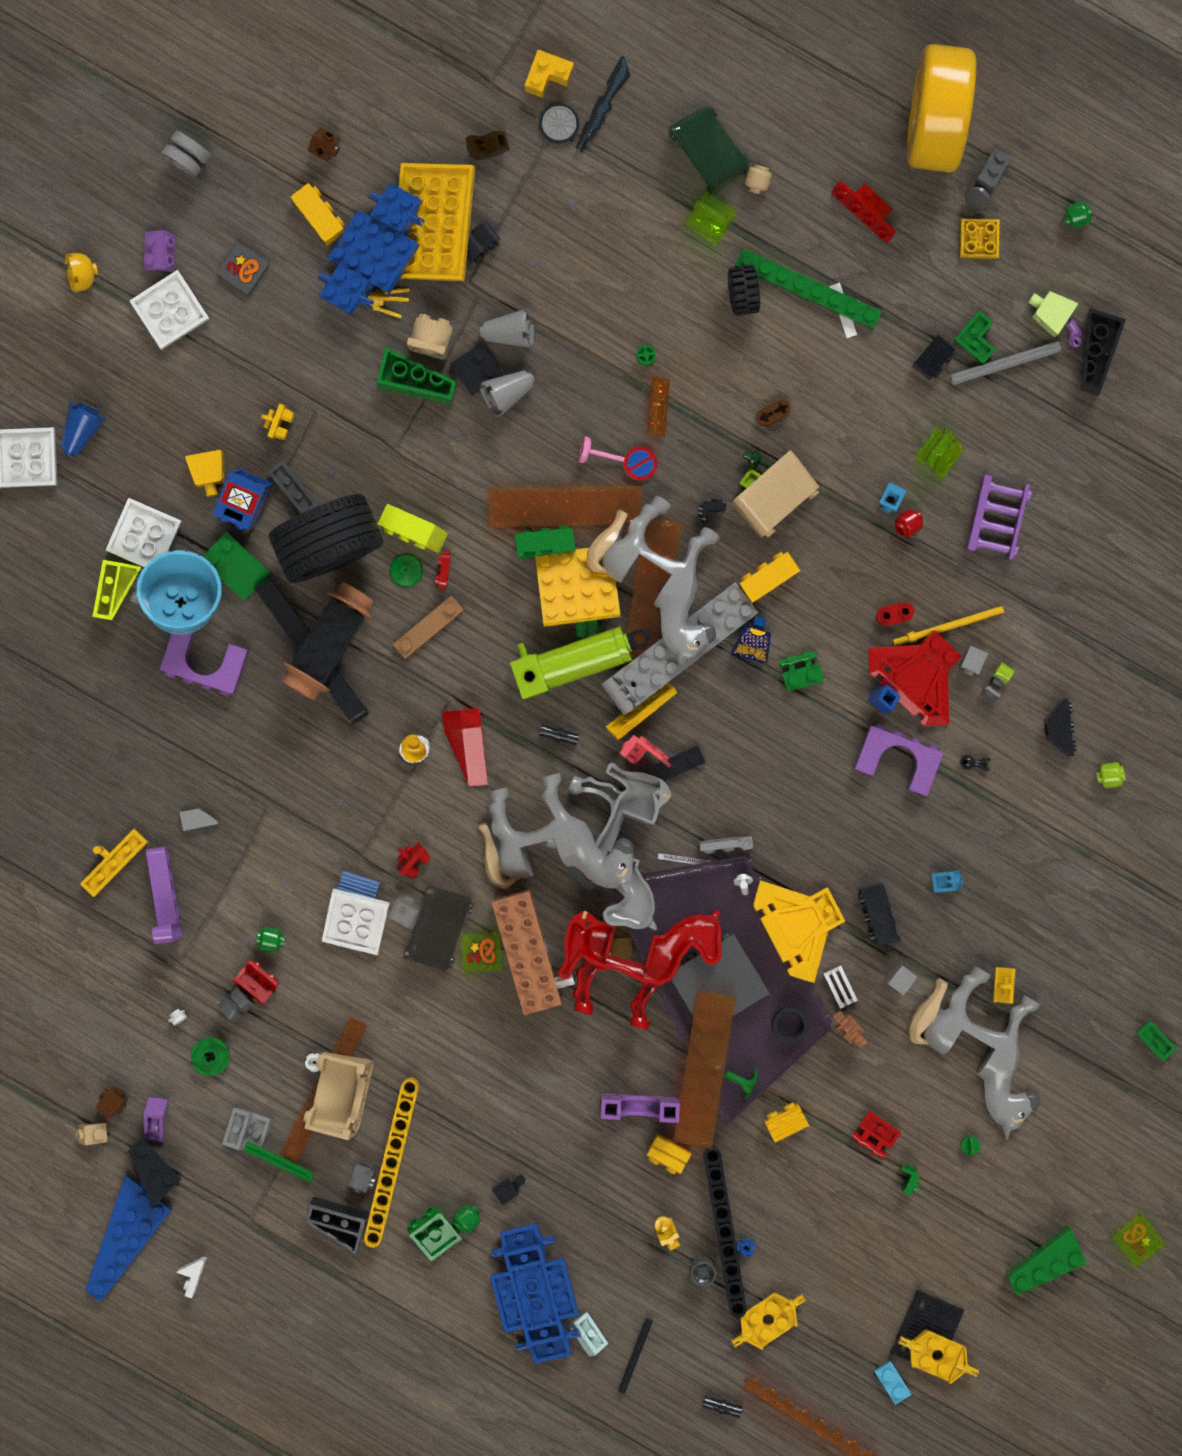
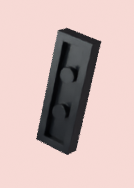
[646,745,706,781]

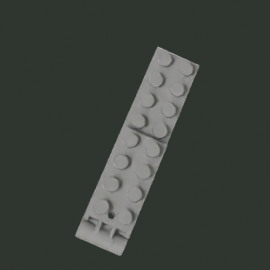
[601,582,758,715]

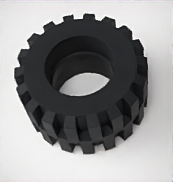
[727,265,761,316]

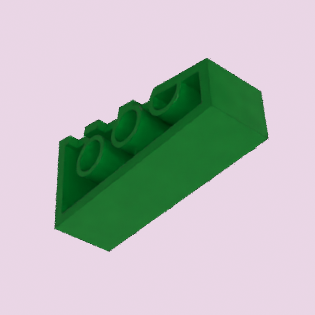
[376,347,457,406]
[1005,1224,1087,1296]

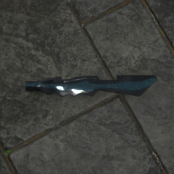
[575,56,630,152]

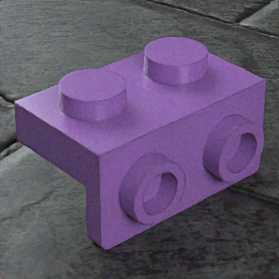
[144,230,175,272]

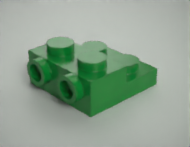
[407,1205,462,1261]

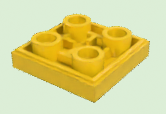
[960,219,1000,259]

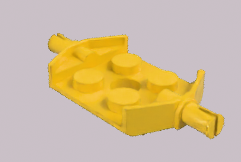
[731,1292,806,1350]
[898,1330,979,1384]

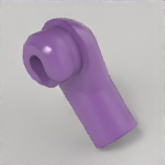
[1065,318,1082,347]

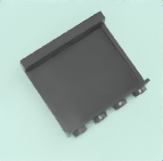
[672,932,770,1033]

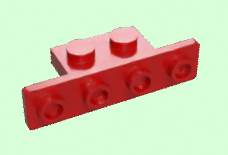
[831,181,897,244]

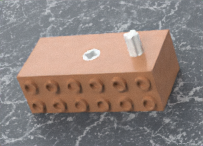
[492,889,575,1015]

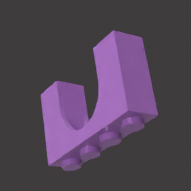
[160,632,250,696]
[853,724,943,796]
[601,1093,680,1123]

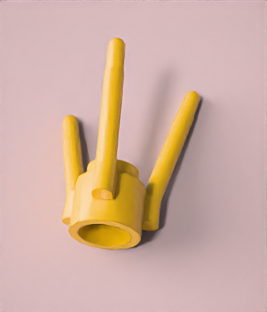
[368,288,410,318]

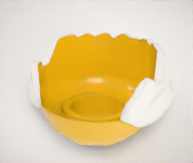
[399,734,430,764]

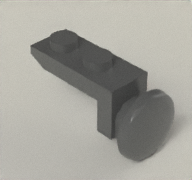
[964,148,1012,210]

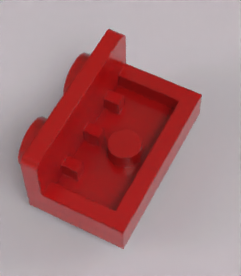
[233,960,279,1005]

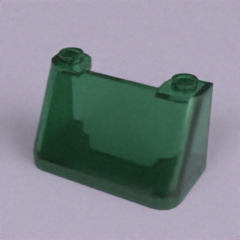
[668,106,750,197]

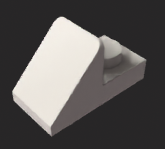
[176,1257,207,1298]

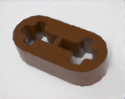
[756,400,791,427]

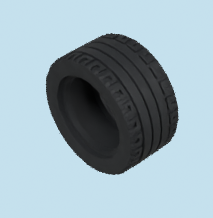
[269,494,384,583]

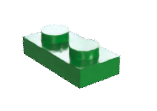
[1136,1020,1177,1062]

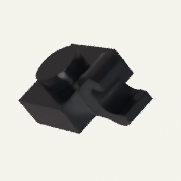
[492,1174,526,1205]

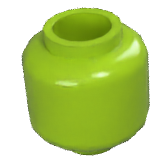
[1096,762,1126,789]

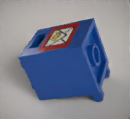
[213,468,273,531]

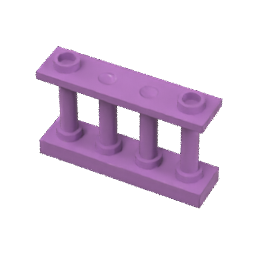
[965,474,1032,561]

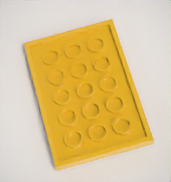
[399,163,476,281]

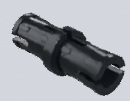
[539,724,579,746]
[702,1395,743,1419]

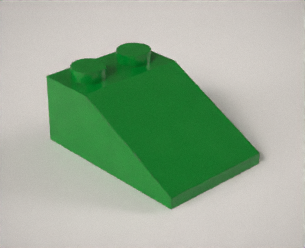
[203,532,271,601]

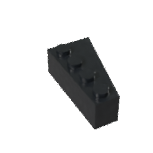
[1081,308,1126,396]

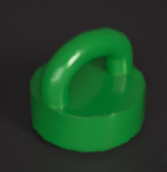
[960,1136,980,1156]

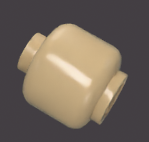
[744,164,772,194]

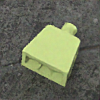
[1028,292,1078,338]

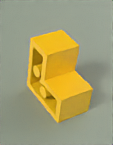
[524,50,574,98]

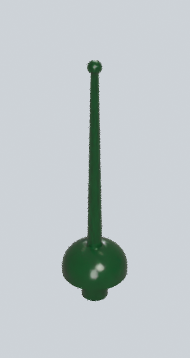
[742,449,771,468]

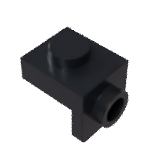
[698,499,727,522]

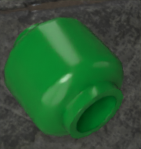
[1063,201,1093,229]
[256,926,285,953]
[452,1205,481,1234]

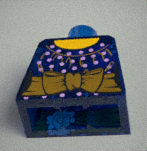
[731,617,771,664]

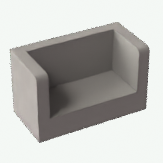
[884,962,917,996]

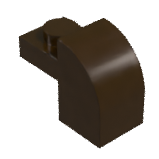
[465,131,510,160]

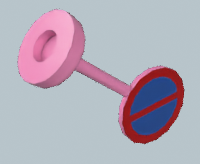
[578,436,657,481]

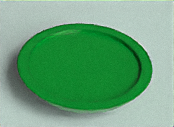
[389,553,424,588]

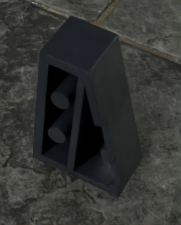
[126,1138,182,1208]

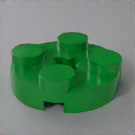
[191,1037,230,1076]

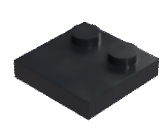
[450,343,503,396]

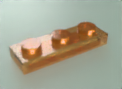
[647,376,670,437]

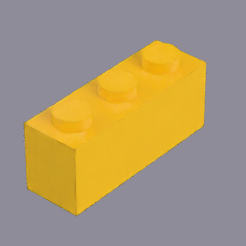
[290,183,345,246]
[739,551,800,603]

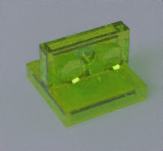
[685,192,737,245]
[914,428,964,479]

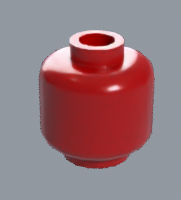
[894,509,923,538]

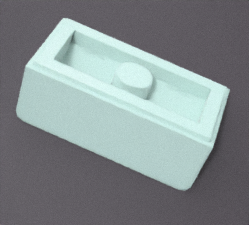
[568,1312,608,1357]

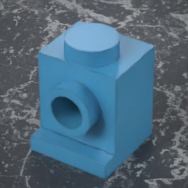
[878,482,906,514]

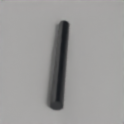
[618,1318,653,1393]

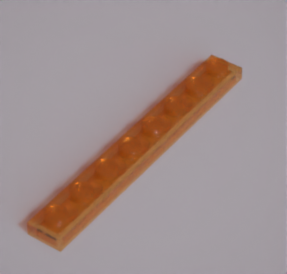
[280,1016,367,1163]
[743,1376,876,1456]

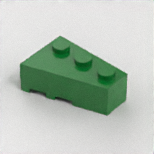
[515,525,576,560]

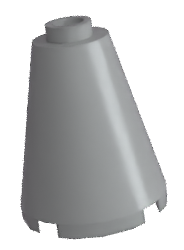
[480,309,534,348]
[480,370,535,417]

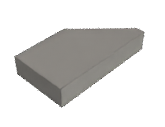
[180,808,219,831]

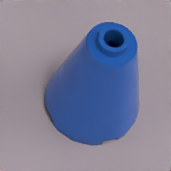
[61,401,106,457]

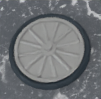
[539,103,579,144]

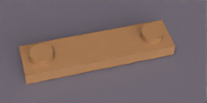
[393,596,464,659]

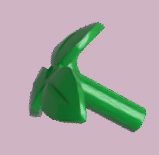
[725,1068,758,1100]

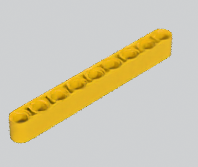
[364,1077,419,1248]

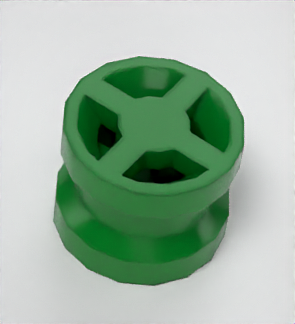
[636,345,656,366]

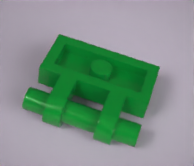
[779,650,824,692]

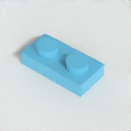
[874,1361,912,1405]

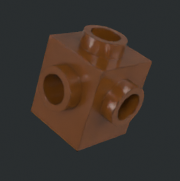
[307,127,340,162]

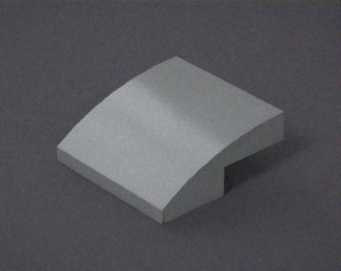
[222,1107,273,1150]

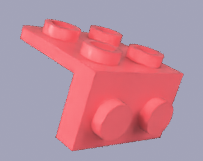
[620,735,671,767]

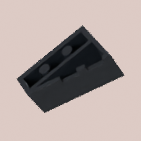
[858,883,901,947]
[305,1196,369,1256]

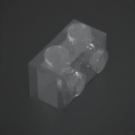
[388,895,434,935]

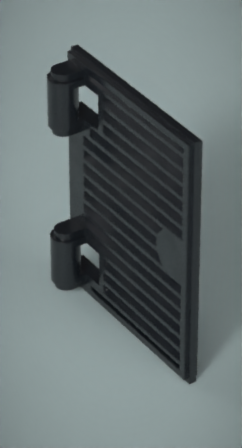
[890,1290,965,1362]

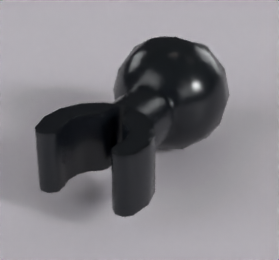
[960,755,991,771]

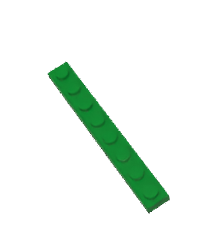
[734,248,882,330]

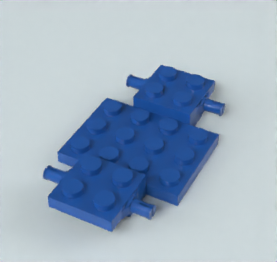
[318,183,425,315]
[490,1223,581,1364]

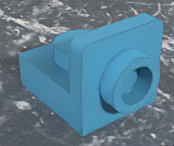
[932,870,963,893]

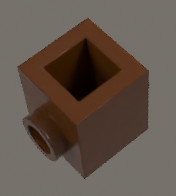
[95,1087,128,1119]

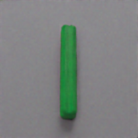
[243,1141,314,1182]

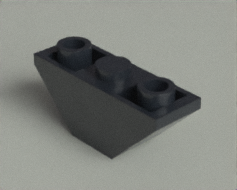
[1044,698,1077,756]

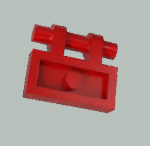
[851,1110,901,1159]

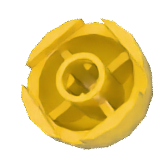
[65,253,98,293]

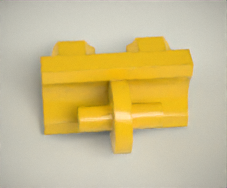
[261,404,295,440]
[993,967,1015,1004]
[654,1216,680,1251]

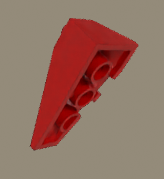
[442,708,488,786]

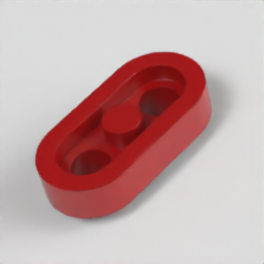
[435,551,451,590]
[876,602,914,626]

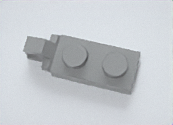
[698,836,753,854]

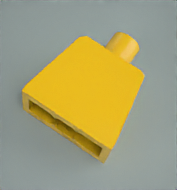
[185,450,225,497]

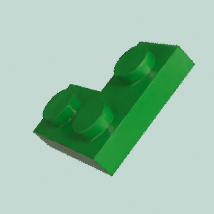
[953,310,996,365]

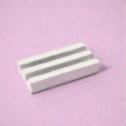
[823,965,858,1009]

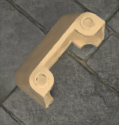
[732,450,819,538]
[303,1052,374,1140]

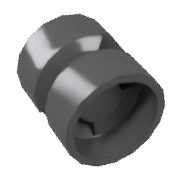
[218,986,255,1023]
[690,1256,716,1287]

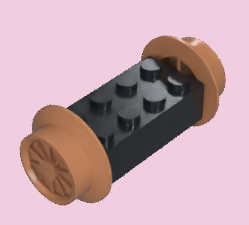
[282,582,375,701]

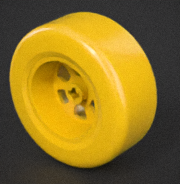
[906,44,977,173]

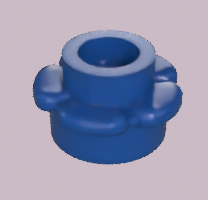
[736,1238,755,1257]

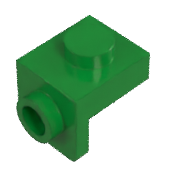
[899,1164,920,1196]

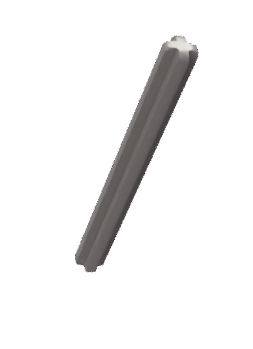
[950,342,1061,385]

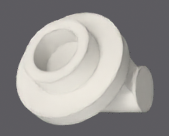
[734,874,753,895]

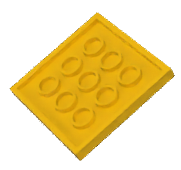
[535,548,621,627]

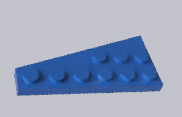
[85,1174,172,1302]

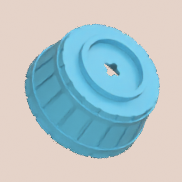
[136,550,222,635]

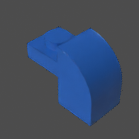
[868,679,901,714]

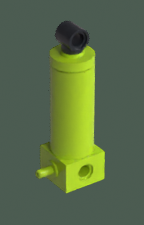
[510,626,650,699]

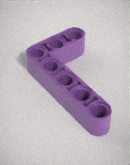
[146,846,182,945]

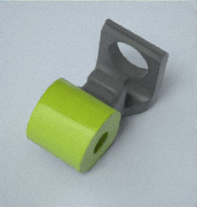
[981,662,1015,701]

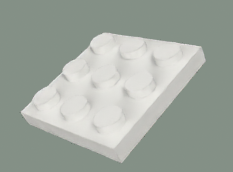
[130,270,209,350]
[0,427,57,488]
[106,498,182,567]
[322,888,390,955]

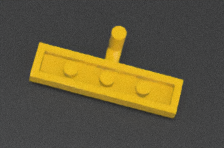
[606,683,677,740]
[80,829,148,897]

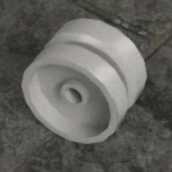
[161,130,211,178]

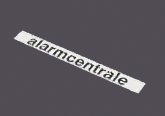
[658,853,713,867]

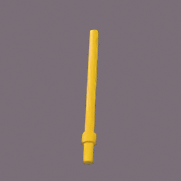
[892,606,1004,646]

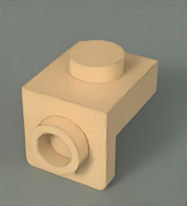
[76,1122,107,1145]

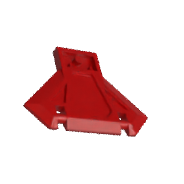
[868,630,961,726]

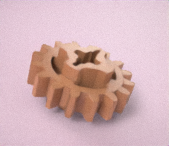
[833,1011,867,1048]

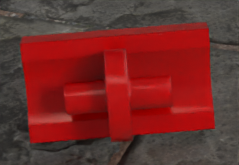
[396,842,431,879]

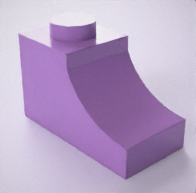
[143,1097,168,1143]

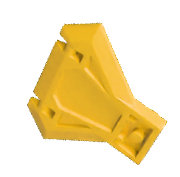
[753,880,845,983]

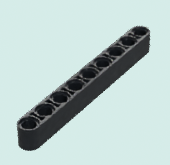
[254,576,369,725]
[703,1145,747,1318]

